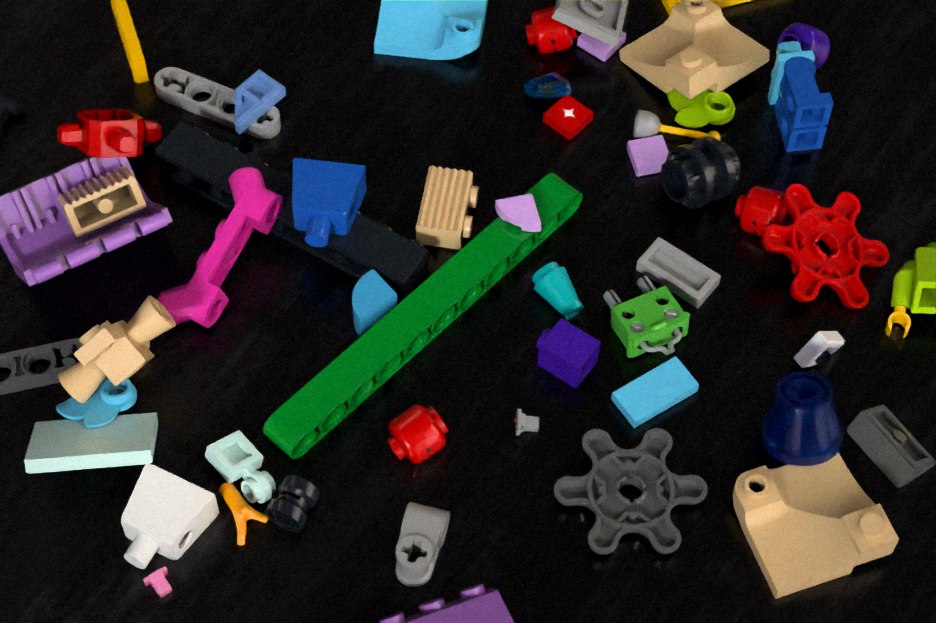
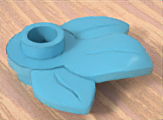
[56,376,137,428]

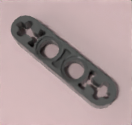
[0,338,83,395]

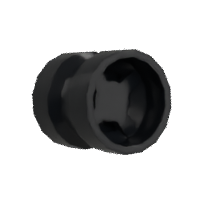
[265,475,321,532]

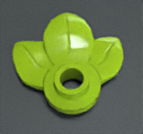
[667,88,735,128]

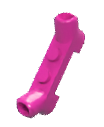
[158,167,283,328]

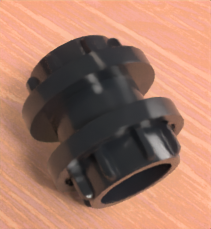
[661,136,740,209]

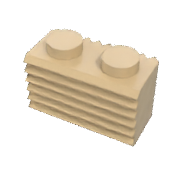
[416,165,479,250]
[57,166,147,237]

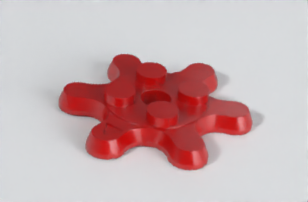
[761,183,890,309]

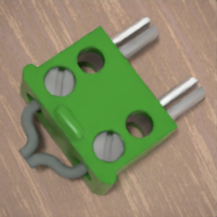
[603,276,690,358]

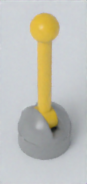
[633,109,720,141]

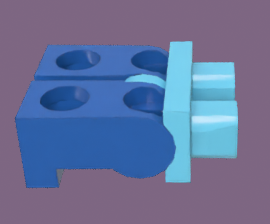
[768,41,834,152]

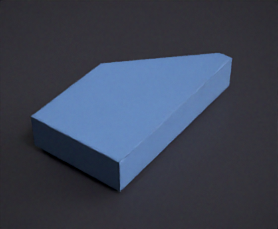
[234,69,286,134]

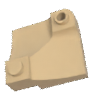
[619,0,770,100]
[732,449,899,599]

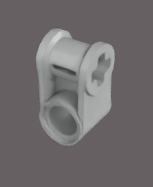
[395,502,450,587]

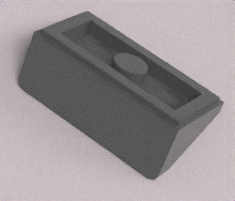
[847,404,936,488]

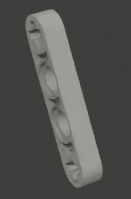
[154,67,281,139]

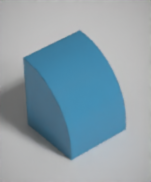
[352,269,397,337]

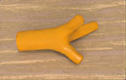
[219,482,268,546]

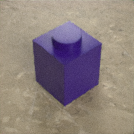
[536,318,600,389]

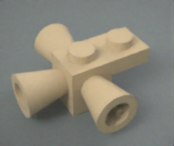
[58,295,176,404]

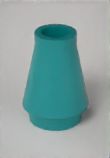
[532,261,584,320]

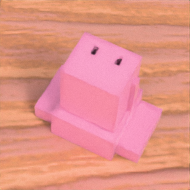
[143,566,172,598]

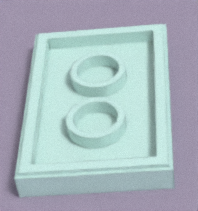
[24,412,158,474]

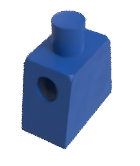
[292,158,367,247]

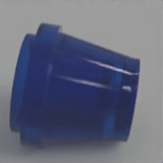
[761,371,844,466]

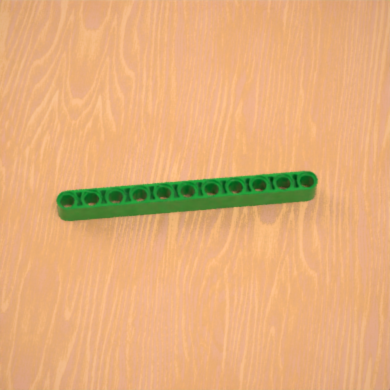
[263,172,583,459]

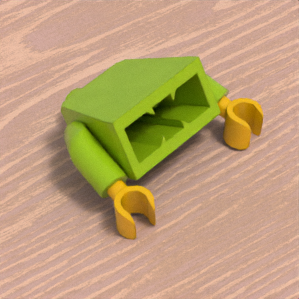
[885,242,936,338]

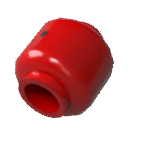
[525,6,578,54]
[735,185,792,236]
[386,404,449,464]

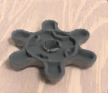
[554,428,708,555]

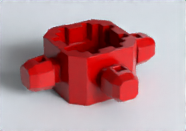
[57,109,162,158]

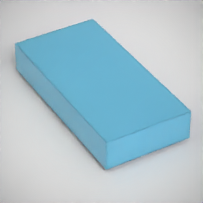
[611,356,699,428]

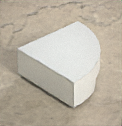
[794,331,845,368]

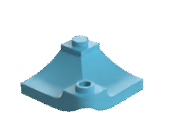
[374,0,488,60]

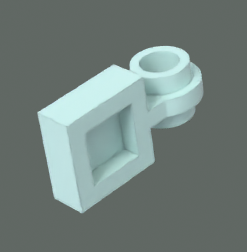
[205,430,276,504]

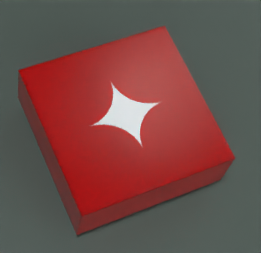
[543,94,594,141]

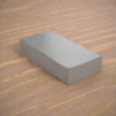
[636,237,721,308]

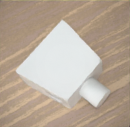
[121,464,219,569]

